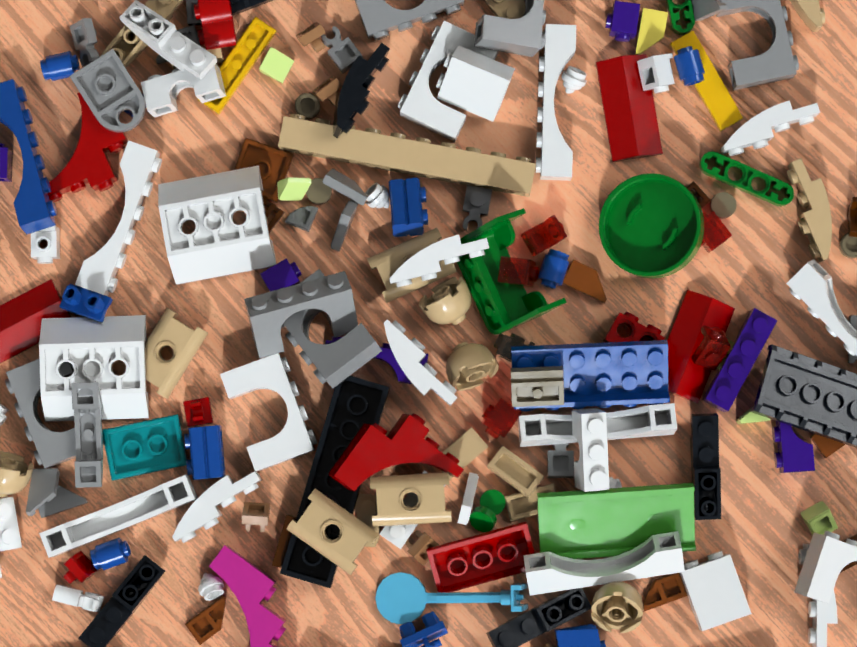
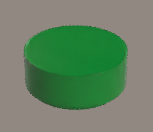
[480,490,506,515]
[469,506,497,532]

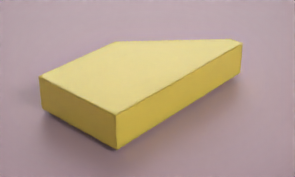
[635,8,668,55]

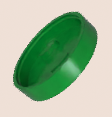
[599,174,704,278]

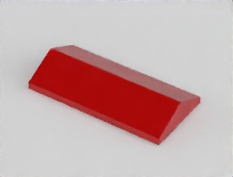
[596,54,663,162]
[0,279,71,364]
[667,290,735,404]
[426,522,535,593]

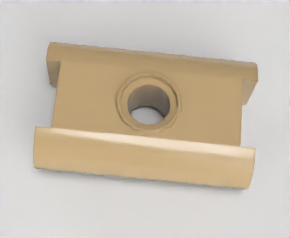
[367,228,457,303]
[145,308,208,399]
[370,472,452,527]
[287,488,379,575]

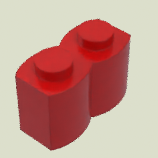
[194,0,237,50]

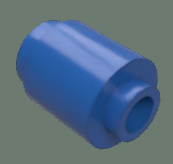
[674,46,705,86]
[40,51,80,81]
[537,249,569,289]
[90,538,131,570]

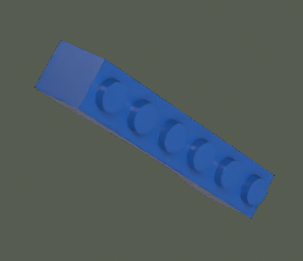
[0,79,57,234]

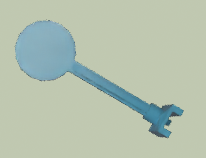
[375,572,528,624]

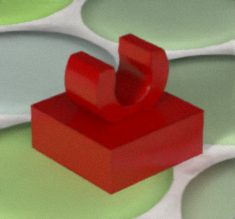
[183,397,214,427]
[63,551,98,584]

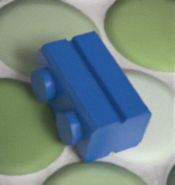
[389,178,428,237]
[184,425,226,480]

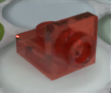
[498,256,539,288]

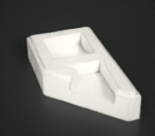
[457,472,479,525]

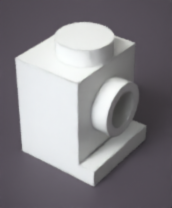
[637,53,675,94]
[31,226,60,264]

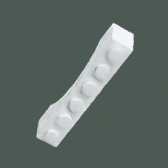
[536,24,576,181]
[75,140,162,296]
[786,259,857,356]
[518,403,677,447]
[39,475,198,558]
[523,531,685,596]

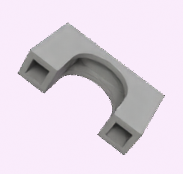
[355,0,464,40]
[474,0,546,57]
[716,0,799,91]
[281,269,382,389]
[244,271,358,358]
[5,359,105,468]

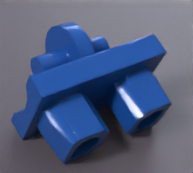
[59,284,113,323]
[399,611,448,647]

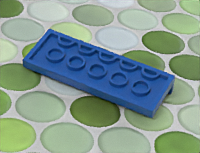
[511,340,670,412]

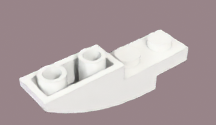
[119,0,217,80]
[720,100,820,156]
[389,234,489,288]
[384,319,458,406]
[172,471,262,543]
[798,544,838,647]

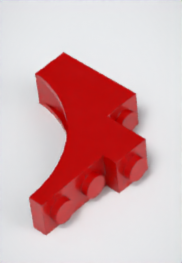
[48,92,128,202]
[328,413,464,491]

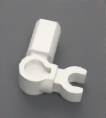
[52,584,104,612]

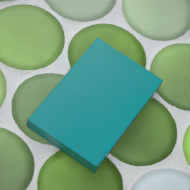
[102,414,187,481]

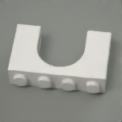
[398,21,499,142]
[220,353,317,472]
[794,530,857,604]

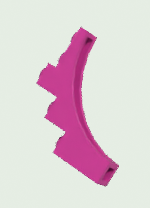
[209,545,286,647]

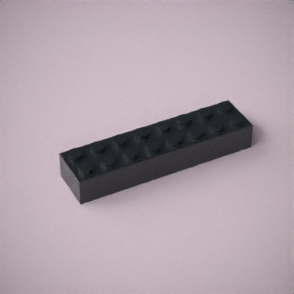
[280,376,390,588]

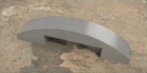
[71,382,103,488]

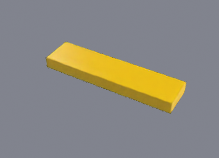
[198,16,277,115]
[670,31,743,132]

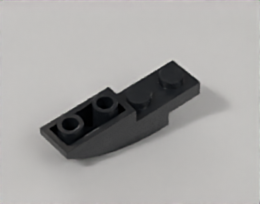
[333,43,390,139]
[690,413,721,520]
[78,555,165,647]
[486,588,591,647]

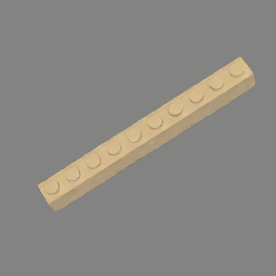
[278,114,536,197]

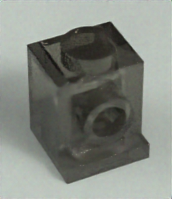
[493,333,535,363]

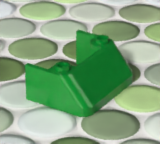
[457,208,567,335]

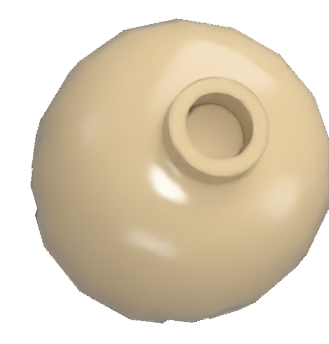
[419,277,472,325]
[446,342,499,391]
[0,451,34,497]
[591,581,644,633]

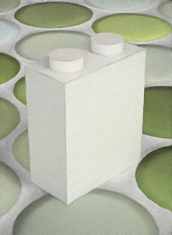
[436,45,515,122]
[679,551,752,631]

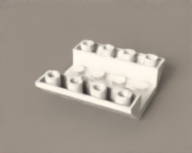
[158,165,276,285]
[39,315,149,422]

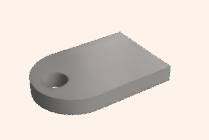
[70,49,146,132]

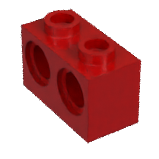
[603,311,665,343]

